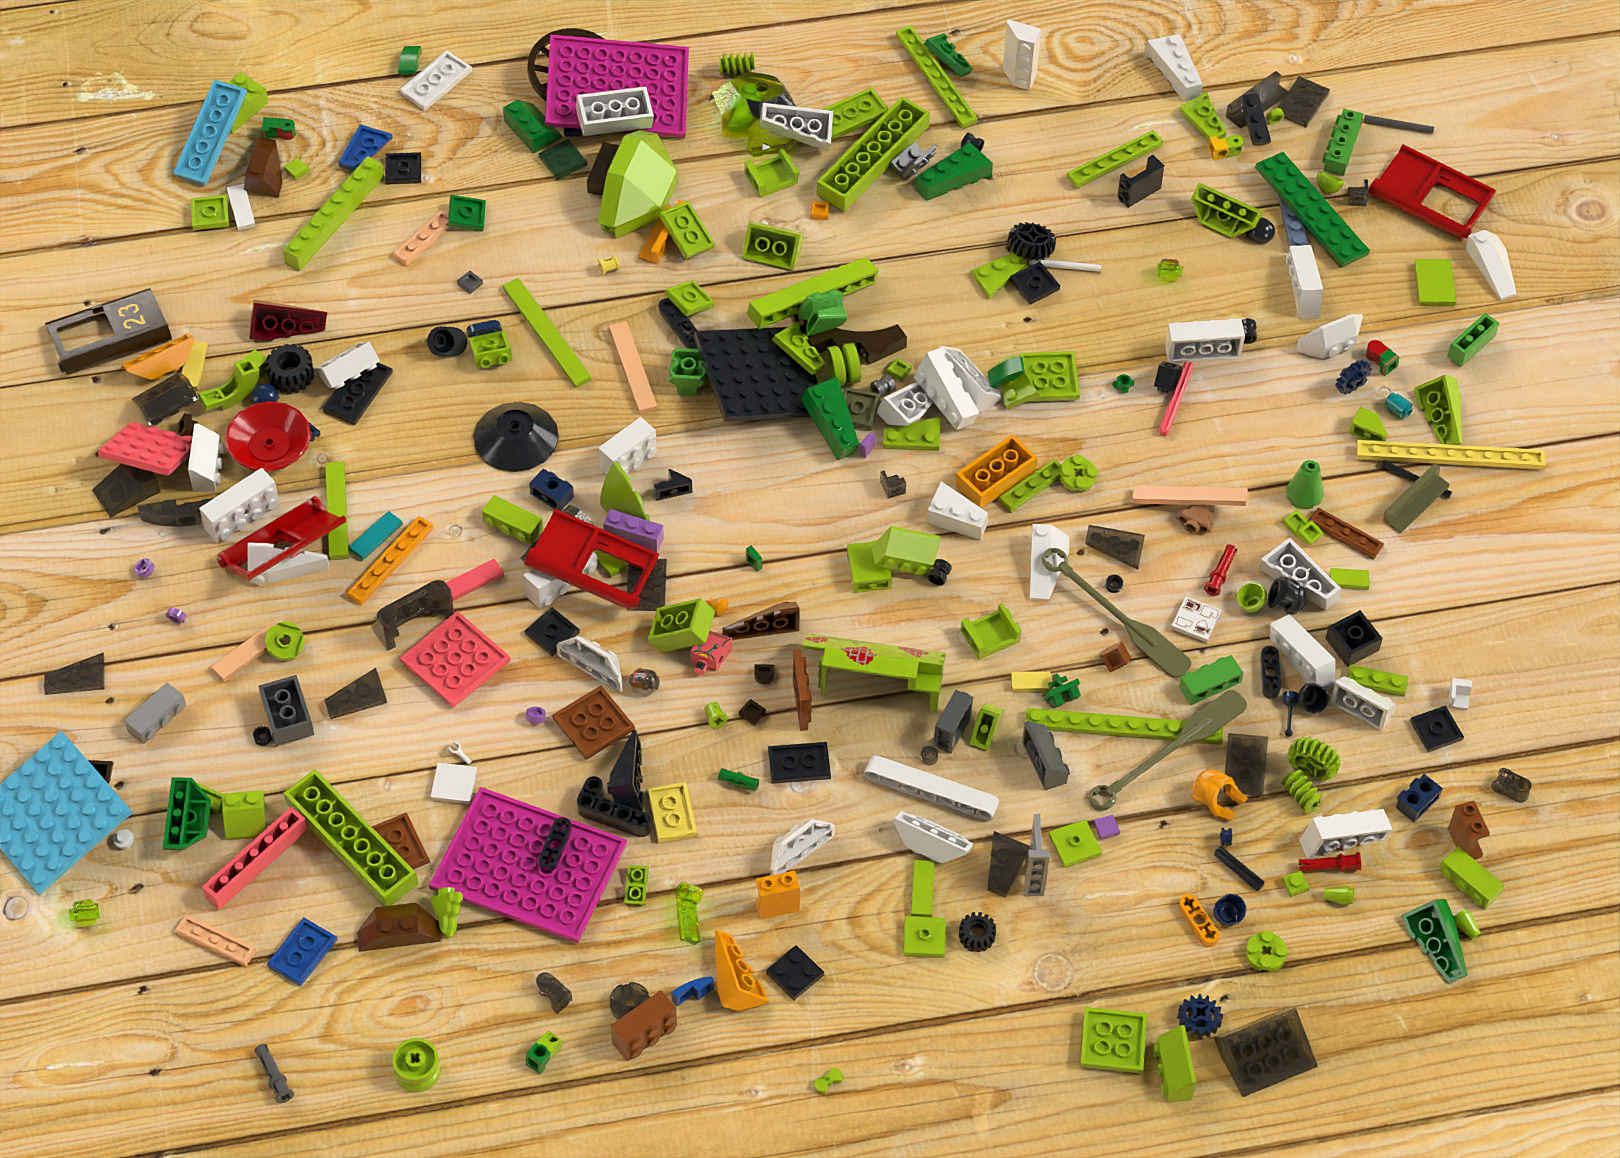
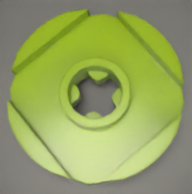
[1059,454,1098,492]
[265,621,305,661]
[1246,930,1288,972]

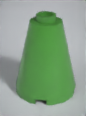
[1286,460,1324,509]

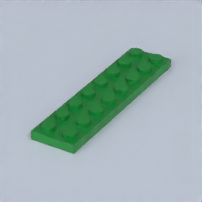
[1255,152,1370,267]

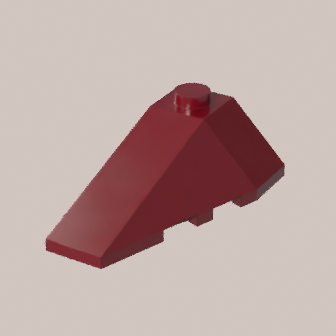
[249,300,327,341]

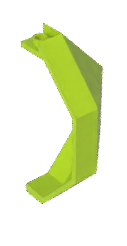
[597,130,678,239]

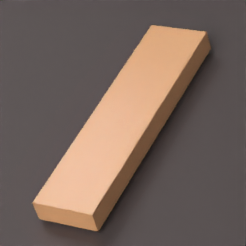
[393,210,450,266]
[211,622,285,682]
[175,915,257,967]

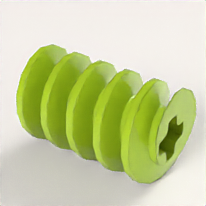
[719,52,755,75]
[1281,769,1323,814]

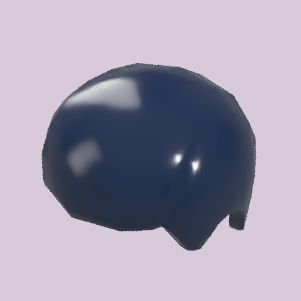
[250,383,280,404]
[1213,894,1247,926]

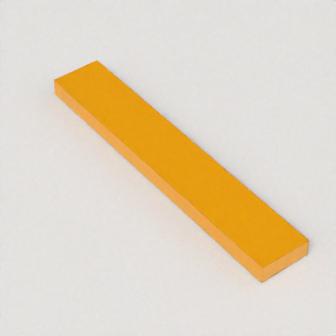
[346,516,434,606]

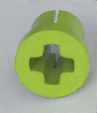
[704,702,728,728]

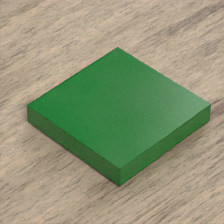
[447,195,486,232]

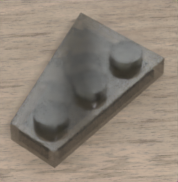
[1085,525,1145,570]
[44,652,105,695]
[324,668,387,720]
[987,831,1030,898]

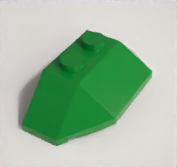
[163,777,211,850]

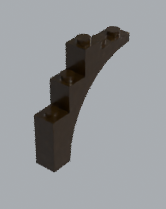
[791,314,907,365]

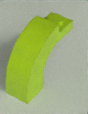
[198,358,260,411]

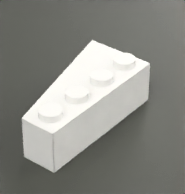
[1145,34,1203,101]
[759,103,833,151]

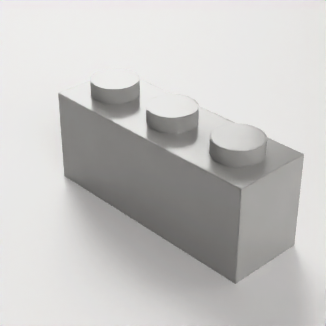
[124,682,186,744]

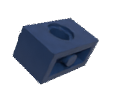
[529,468,574,511]

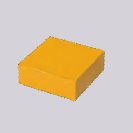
[811,202,830,220]

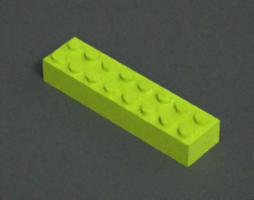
[816,97,930,212]
[284,769,419,906]

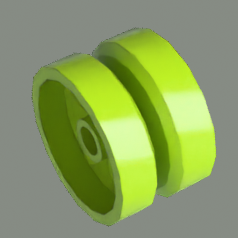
[827,343,861,386]
[392,1038,441,1093]

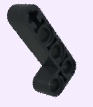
[577,776,651,837]

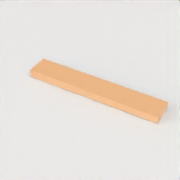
[609,321,657,414]
[1132,486,1248,506]

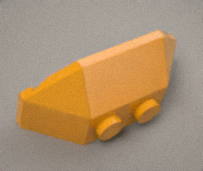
[121,333,195,380]

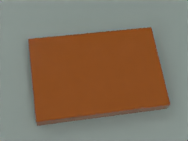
[372,812,430,870]

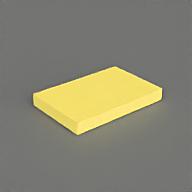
[647,782,697,843]

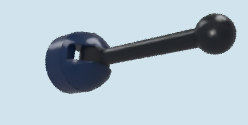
[1283,691,1298,737]

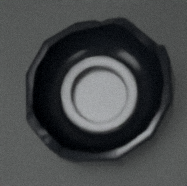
[1246,217,1275,244]
[1297,682,1329,714]

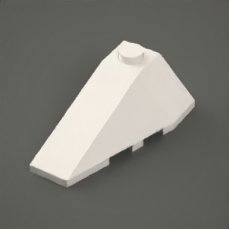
[1465,230,1517,301]
[876,382,933,426]
[1030,524,1069,601]
[248,543,329,585]

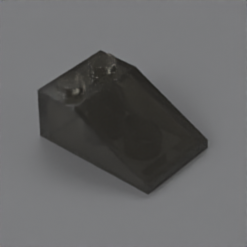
[92,463,161,518]
[1223,733,1268,796]

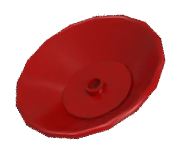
[225,401,311,472]

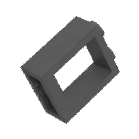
[933,690,973,753]

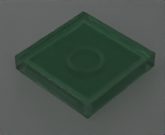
[538,139,587,180]

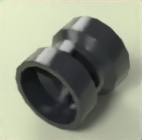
[960,132,985,152]
[1242,318,1257,344]
[927,559,952,586]

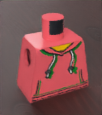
[691,630,732,675]

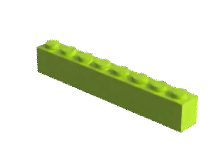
[283,156,384,271]
[747,257,879,329]

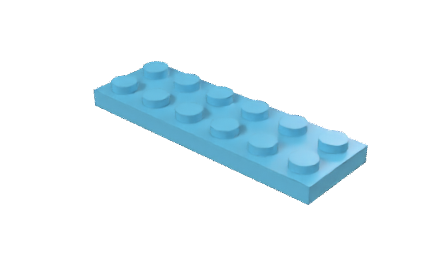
[173,79,247,185]

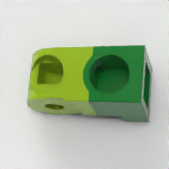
[526,1031,563,1075]

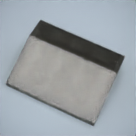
[1214,1007,1318,1097]

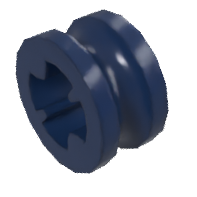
[1220,828,1232,846]

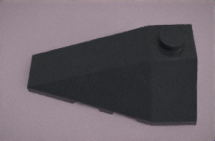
[607,730,644,812]

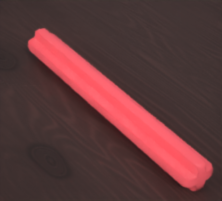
[1159,361,1194,436]

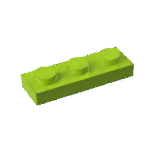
[1348,665,1408,697]

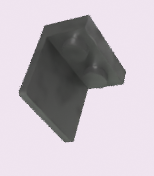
[889,142,938,180]

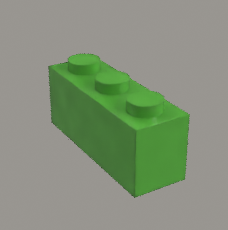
[1447,313,1499,367]
[1179,655,1243,705]

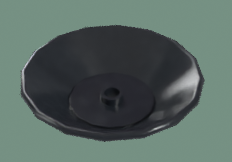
[473,402,559,472]

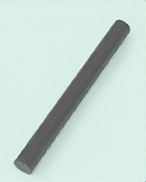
[1364,115,1434,133]

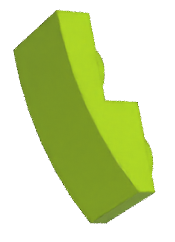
[624,865,649,905]

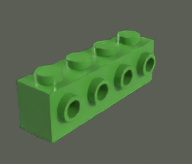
[1322,108,1364,176]

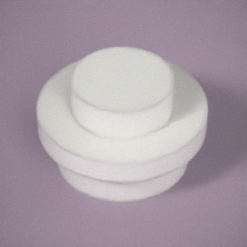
[113,829,134,849]

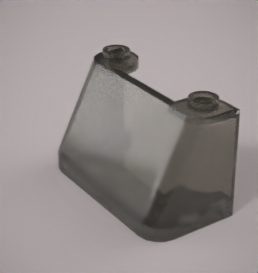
[371,580,454,651]

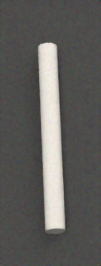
[1029,259,1101,272]

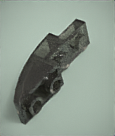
[138,498,214,527]

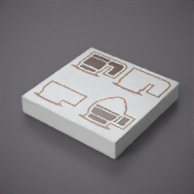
[1171,597,1222,643]

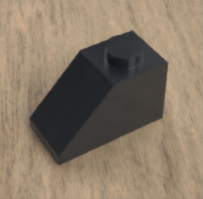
[1154,361,1181,393]

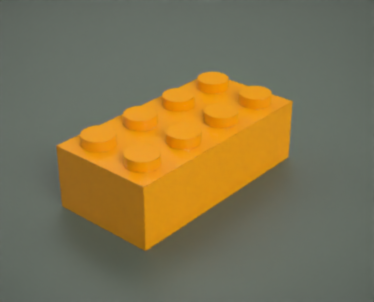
[955,434,1037,509]

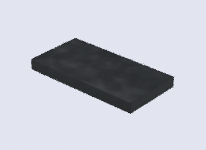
[323,363,393,425]

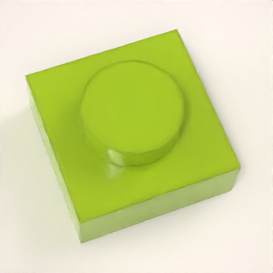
[1282,871,1309,897]

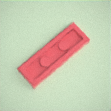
[444,559,504,601]

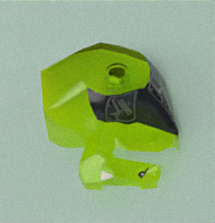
[709,72,797,158]

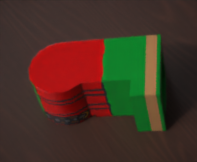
[261,117,296,140]
[1366,340,1400,376]

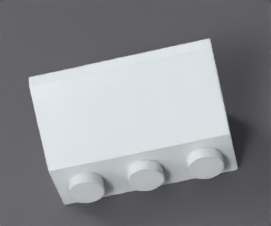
[314,341,380,389]
[188,424,225,492]
[1330,676,1396,731]

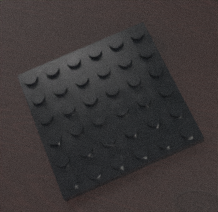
[694,327,819,422]

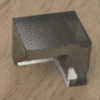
[1348,179,1369,206]
[880,471,906,499]

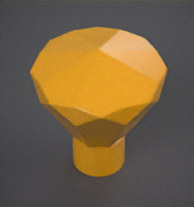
[707,598,729,616]

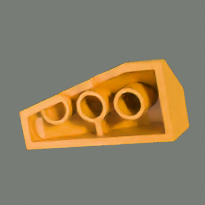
[715,929,769,1011]

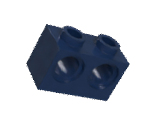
[1396,774,1443,823]

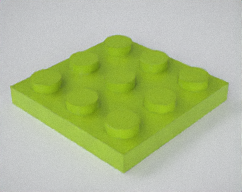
[1019,351,1080,402]
[1080,1007,1147,1074]

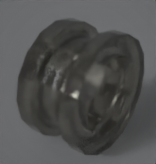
[920,746,938,766]

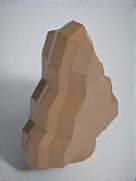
[1176,505,1214,534]

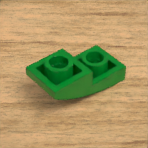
[398,46,422,75]
[988,356,1025,389]

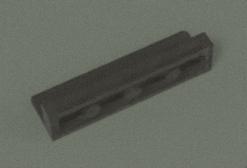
[1226,71,1289,128]

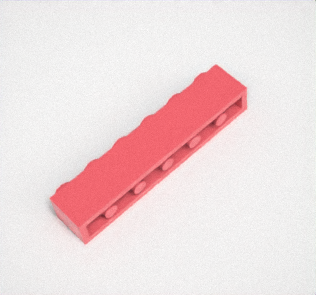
[202,807,308,910]

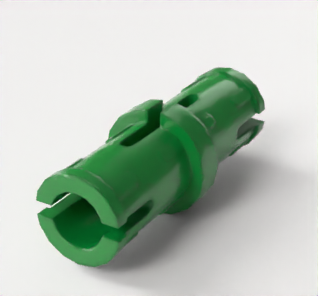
[718,768,759,791]

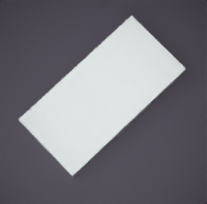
[399,50,472,111]

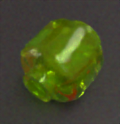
[1156,258,1183,283]
[69,899,100,927]

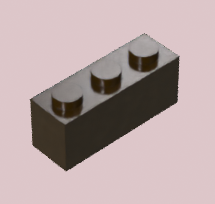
[587,142,619,196]

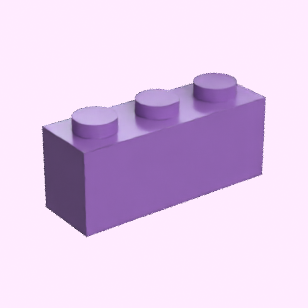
[603,509,664,553]

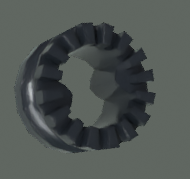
[1105,574,1123,593]
[253,726,272,746]

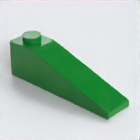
[1402,899,1468,983]

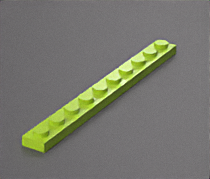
[1026,708,1223,745]

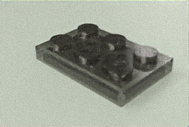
[1277,76,1330,128]
[626,559,667,611]

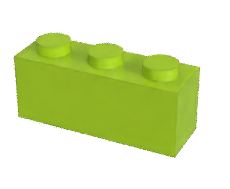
[482,495,543,545]
[1439,847,1505,910]

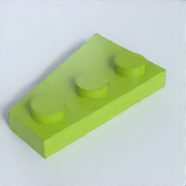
[1179,92,1226,140]
[971,253,1027,300]
[772,322,826,375]
[998,355,1040,410]
[883,417,940,451]

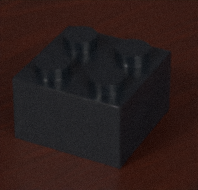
[1325,610,1383,667]

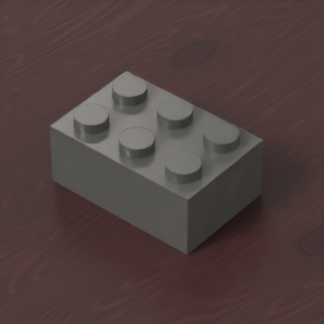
[258,675,314,746]

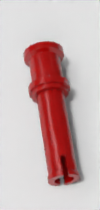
[1204,544,1237,596]
[1299,852,1362,872]

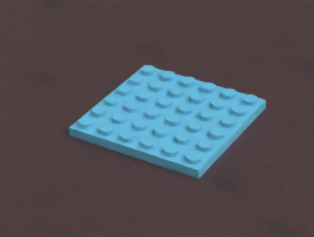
[0,730,133,895]

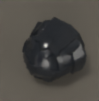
[1267,576,1307,615]

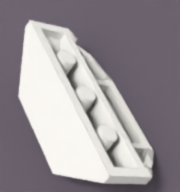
[1296,314,1363,359]
[556,636,623,693]
[893,811,974,863]
[771,819,835,875]

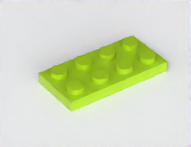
[821,87,889,140]

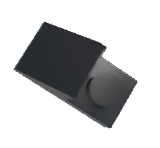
[654,469,693,501]

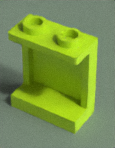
[744,149,800,198]
[847,540,892,593]
[960,603,1022,660]

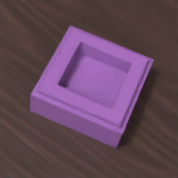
[860,432,876,458]
[1094,814,1120,840]

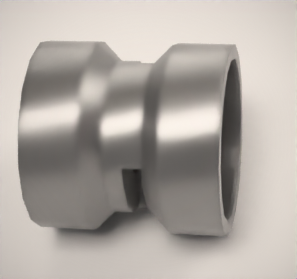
[870,374,896,398]

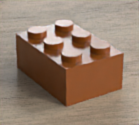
[611,990,677,1061]

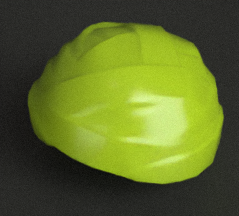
[1316,172,1344,194]
[1236,582,1267,612]

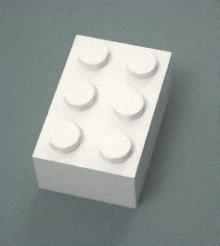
[598,417,657,476]

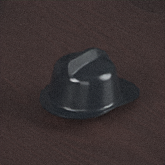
[425,326,468,357]

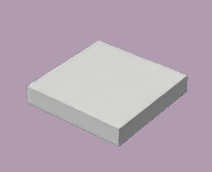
[430,763,477,805]

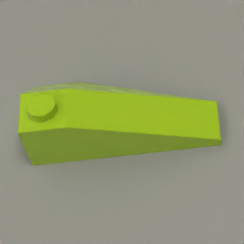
[1414,375,1462,445]

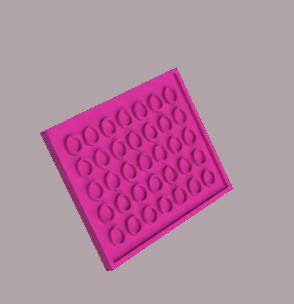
[545,34,689,138]
[429,787,627,943]

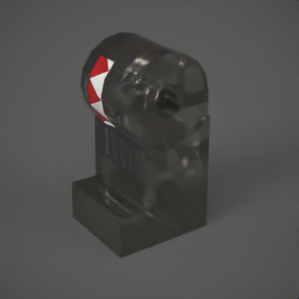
[536,972,573,1014]

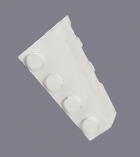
[1286,245,1323,319]
[914,348,979,430]
[1260,538,1341,610]
[523,552,598,610]
[1269,614,1336,691]
[1299,809,1392,859]

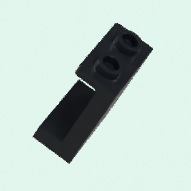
[1117,155,1165,208]

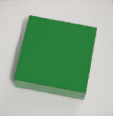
[746,545,762,572]

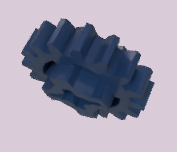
[1335,359,1372,395]
[1177,994,1223,1039]

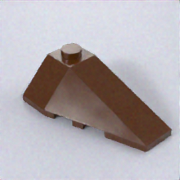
[244,136,283,197]

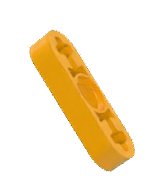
[1179,894,1219,947]

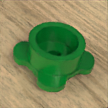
[1112,374,1134,393]

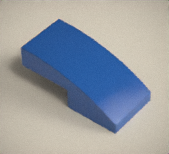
[671,976,714,1007]

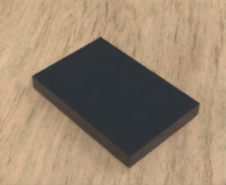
[768,742,831,784]

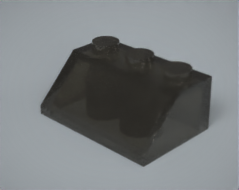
[132,372,199,425]

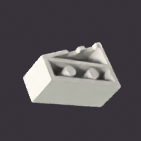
[927,481,988,540]

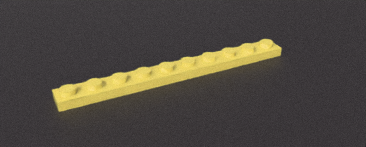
[1356,440,1546,469]

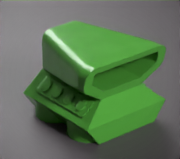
[798,289,847,336]
[668,348,707,396]

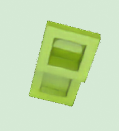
[1282,509,1324,545]

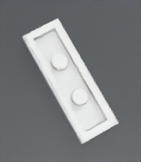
[227,184,256,231]

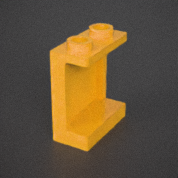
[755,871,800,919]

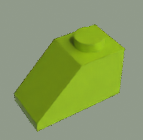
[1349,407,1388,441]
[969,703,1004,751]

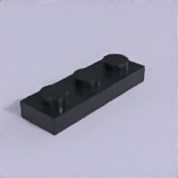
[1240,93,1271,146]

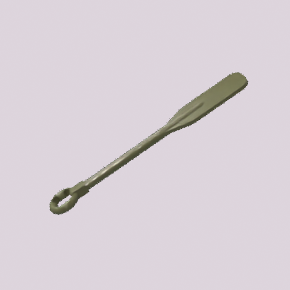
[1041,548,1191,678]
[1089,690,1247,810]

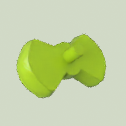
[814,1068,843,1094]

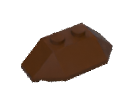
[357,902,441,952]

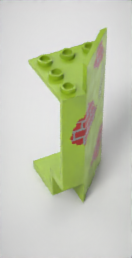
[801,633,946,712]

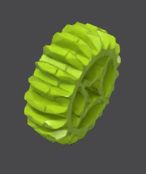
[1287,736,1341,782]

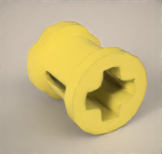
[598,254,620,275]

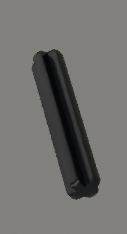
[1214,846,1265,891]

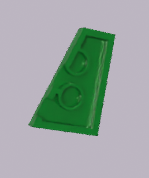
[924,33,973,77]

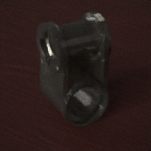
[1491,768,1532,803]

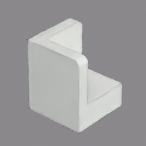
[1448,678,1472,710]

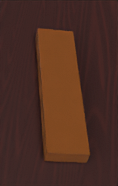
[1309,507,1384,560]

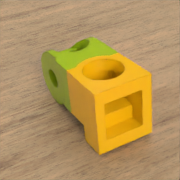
[1207,135,1244,161]

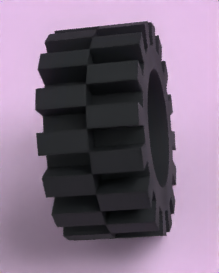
[959,912,996,952]

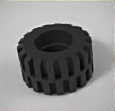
[265,344,314,394]

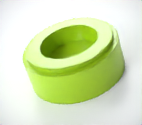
[1266,108,1284,124]

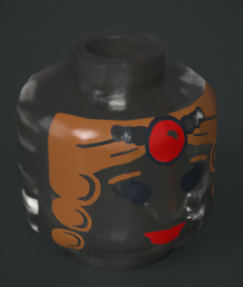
[629,668,660,695]

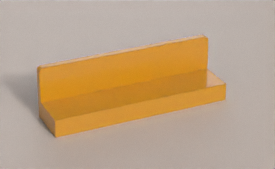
[639,200,685,265]

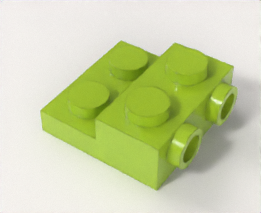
[469,330,513,368]

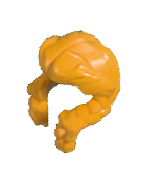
[1192,769,1248,821]

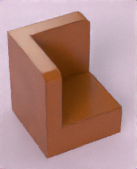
[1101,641,1131,672]

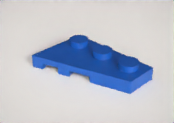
[338,125,393,171]

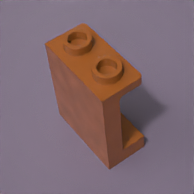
[1448,801,1490,860]

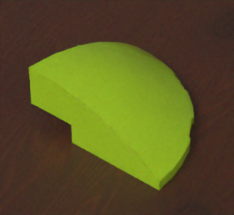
[600,461,650,521]

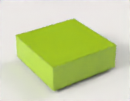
[284,158,309,180]
[886,358,912,382]

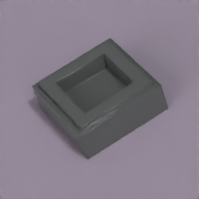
[457,271,483,294]

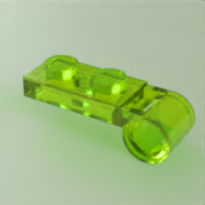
[676,882,703,945]

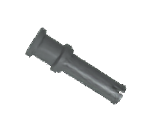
[254,1044,294,1104]

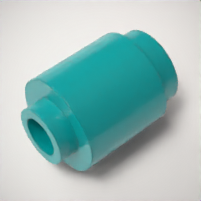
[1385,392,1413,418]

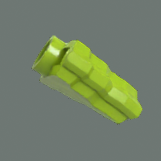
[431,887,463,938]

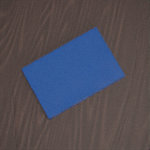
[267,917,337,986]

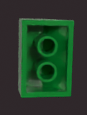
[503,100,563,154]

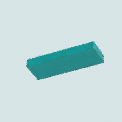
[349,511,403,560]

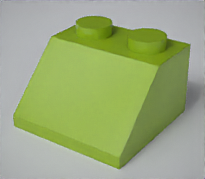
[222,790,266,840]

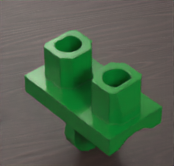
[1043,673,1081,709]

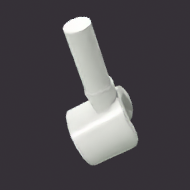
[447,742,472,765]

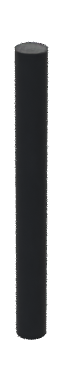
[1381,460,1452,498]

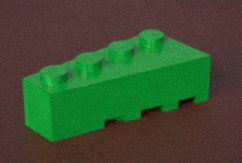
[916,142,993,201]
[801,377,859,460]

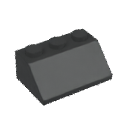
[1022,721,1070,790]

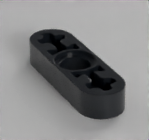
[1260,646,1281,699]
[539,817,572,872]

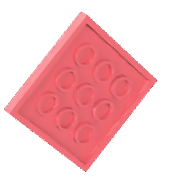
[98,422,193,476]
[400,611,511,708]

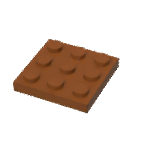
[793,649,812,731]
[552,686,635,760]

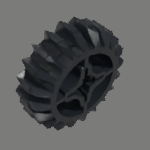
[1007,222,1056,261]

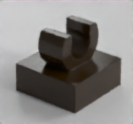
[177,413,198,436]

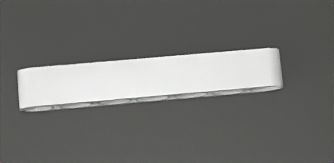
[864,755,999,821]

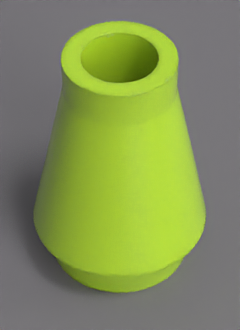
[1324,886,1354,906]
[1454,909,1482,940]

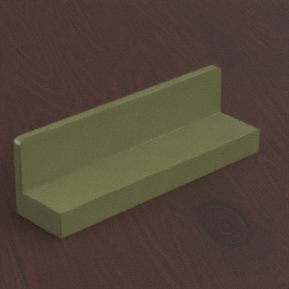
[1383,463,1450,533]

